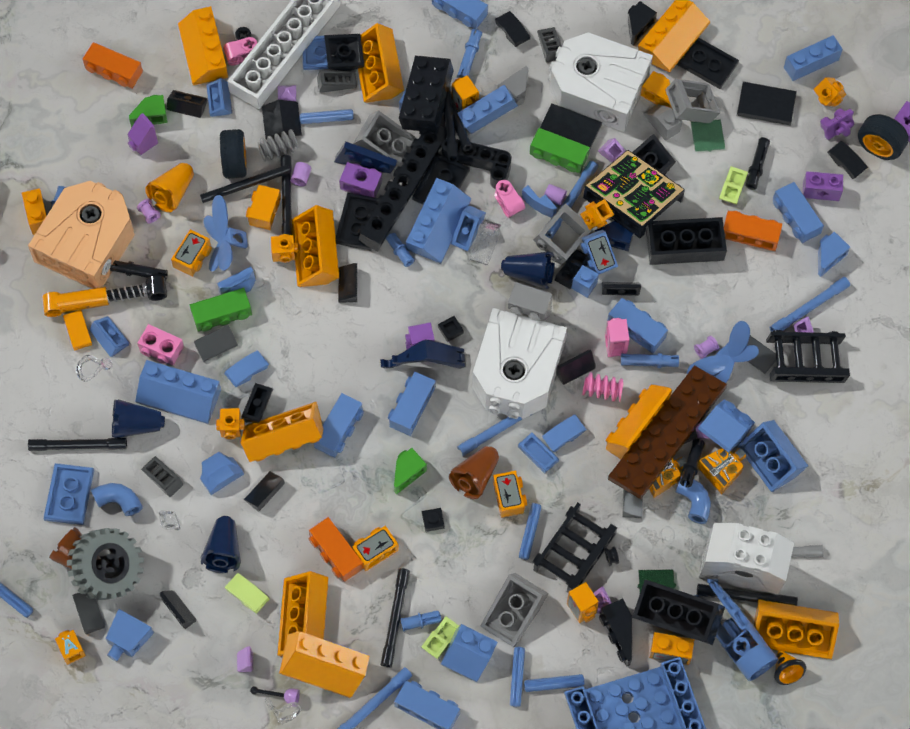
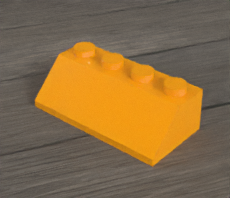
[638,0,710,73]
[178,6,228,85]
[358,23,404,103]
[292,205,339,287]
[605,384,672,459]
[240,402,324,462]
[277,571,328,657]
[754,599,839,659]
[279,631,370,698]

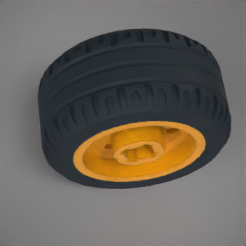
[858,114,909,160]
[220,129,247,179]

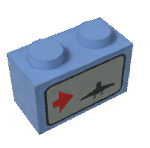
[581,230,618,274]

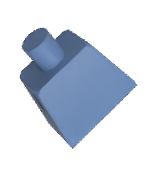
[106,609,154,662]

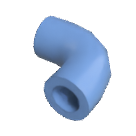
[675,474,711,524]
[91,483,143,516]

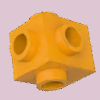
[813,77,846,106]
[580,199,614,230]
[271,234,299,263]
[216,408,245,439]

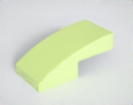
[719,166,748,205]
[224,573,270,614]
[421,616,459,660]

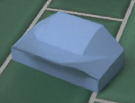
[217,267,256,295]
[200,452,244,495]

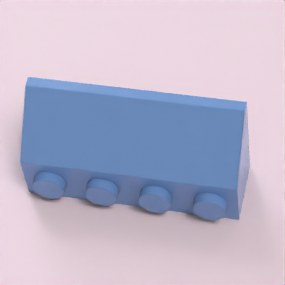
[406,178,471,264]
[135,360,221,424]

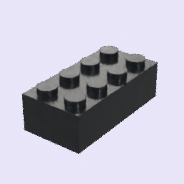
[399,55,454,133]
[646,217,727,265]
[632,579,725,645]

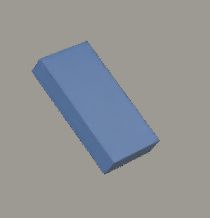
[518,433,559,474]

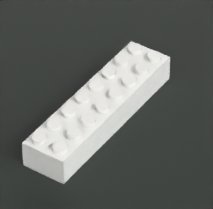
[227,0,340,109]

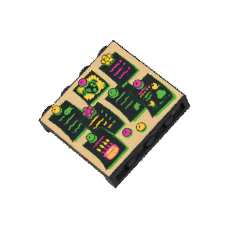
[583,150,685,238]

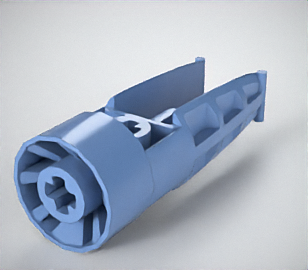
[694,578,778,681]

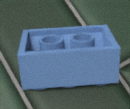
[737,420,808,492]

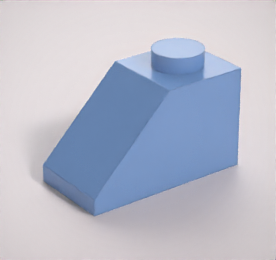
[451,205,486,251]
[818,232,850,277]

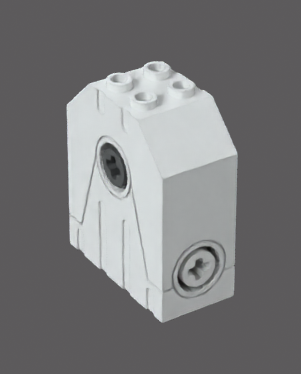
[548,32,653,132]
[472,308,567,419]
[699,523,794,595]

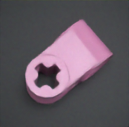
[223,37,257,66]
[495,180,525,217]

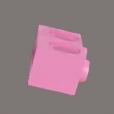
[605,318,630,357]
[137,324,184,365]

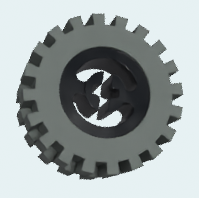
[67,528,144,600]

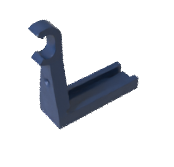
[380,339,466,369]

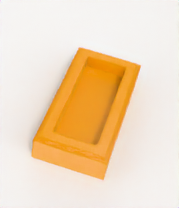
[63,310,92,351]

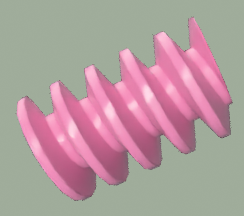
[582,372,624,402]

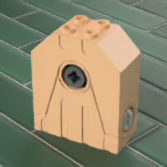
[28,181,135,289]

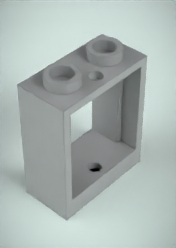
[665,78,720,124]
[533,203,593,264]

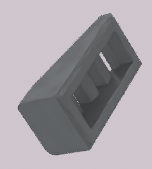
[537,27,562,62]
[317,70,357,92]
[141,456,183,497]

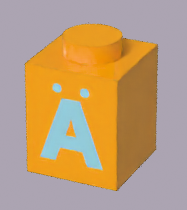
[55,630,86,665]

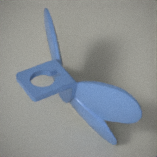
[204,195,248,271]
[687,321,759,383]

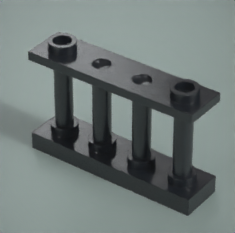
[766,330,850,383]
[533,502,618,593]

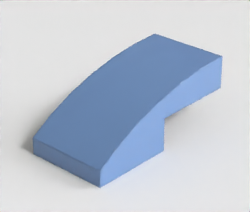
[522,185,557,218]
[224,350,269,387]
[542,415,587,452]

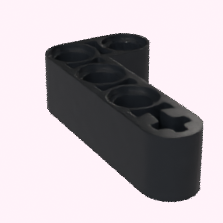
[442,139,512,189]

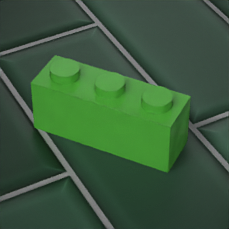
[530,128,590,173]
[189,288,252,332]

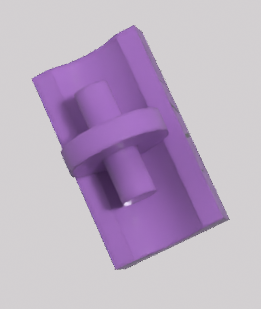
[820,108,854,140]

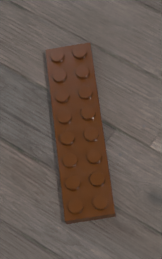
[608,365,727,499]

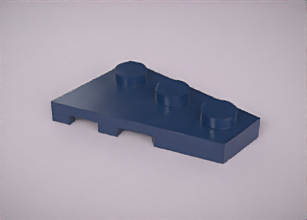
[334,141,397,174]

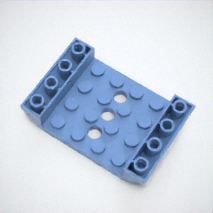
[564,657,706,729]

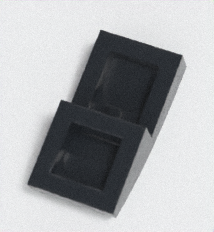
[495,11,531,47]
[827,141,868,179]
[554,249,589,289]

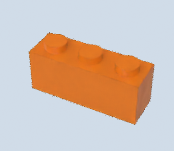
[83,42,143,89]
[724,211,782,251]
[308,517,363,582]

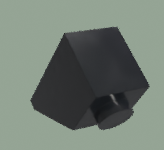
[628,1,657,46]

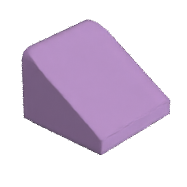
[598,138,625,163]
[237,646,253,672]

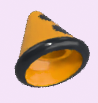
[774,651,807,685]

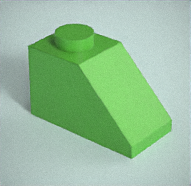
[129,95,168,128]
[394,448,427,494]

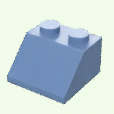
[698,399,755,453]
[441,624,498,682]

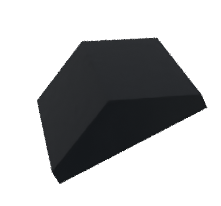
[324,33,364,71]
[262,100,302,140]
[632,134,676,174]

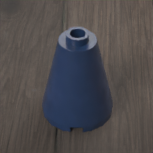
[501,252,555,289]
[112,399,165,438]
[201,516,241,573]

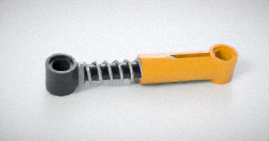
[42,275,167,317]

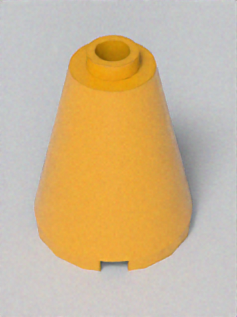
[145,163,194,213]

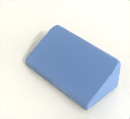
[206,78,232,117]
[90,316,130,357]

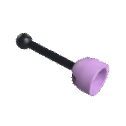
[250,686,300,706]

